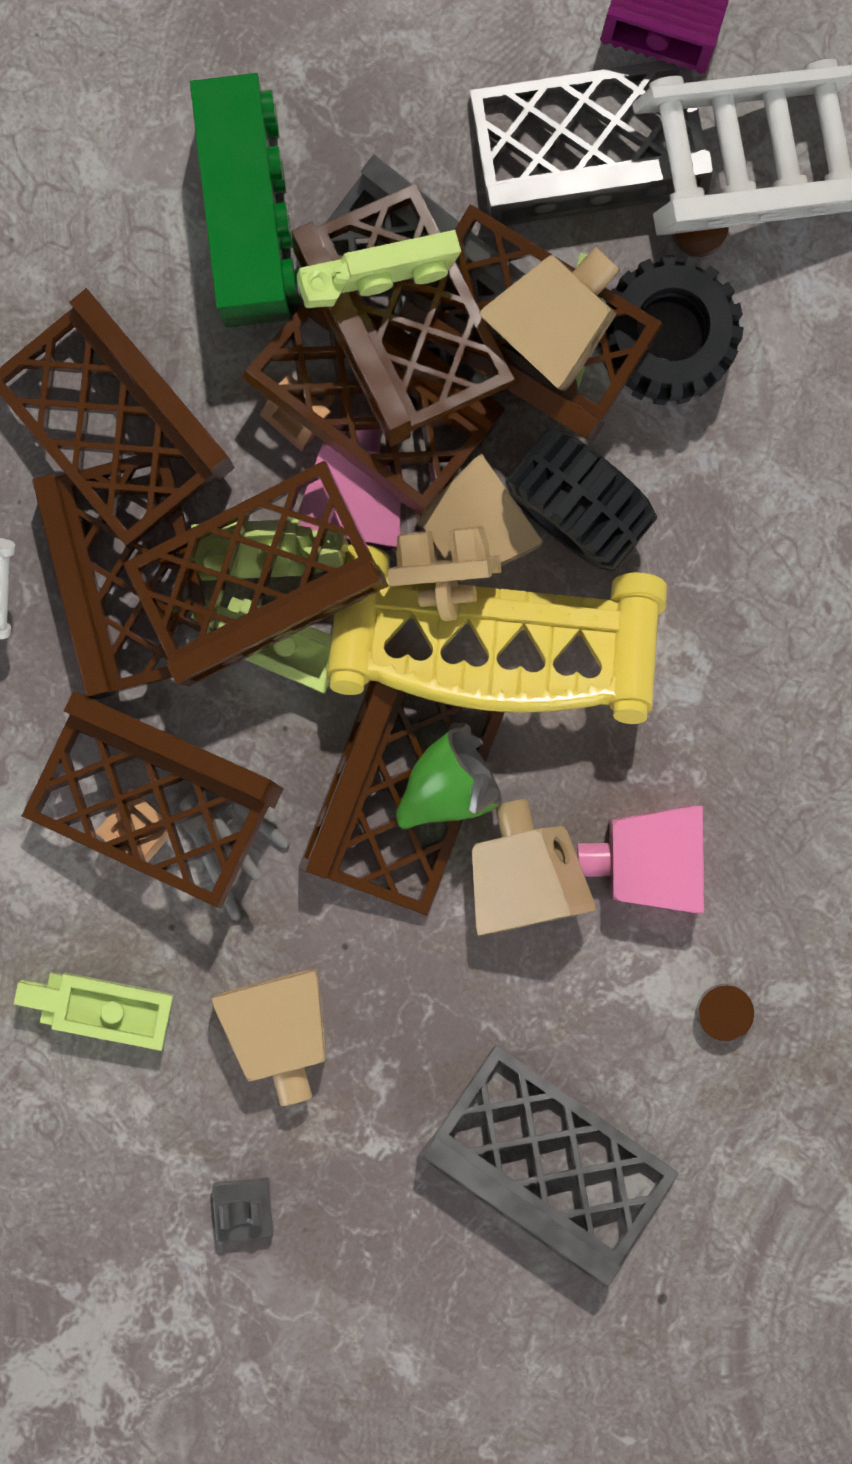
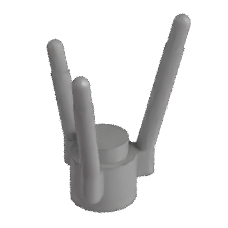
[178,789,290,921]

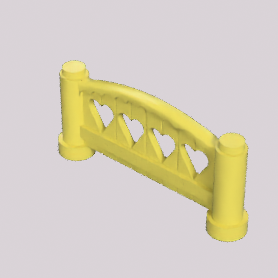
[327,544,667,724]

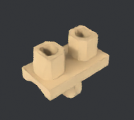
[387,526,502,621]

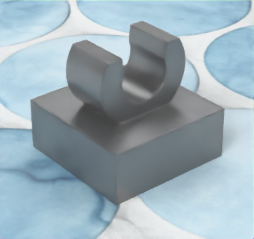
[212,1178,274,1242]

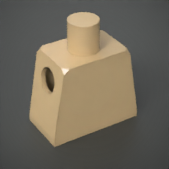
[478,246,621,391]
[416,454,543,585]
[472,799,596,936]
[211,967,327,1106]

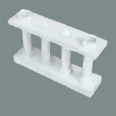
[632,59,852,236]

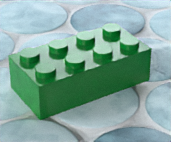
[189,73,300,328]

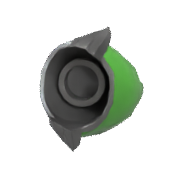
[396,723,502,829]

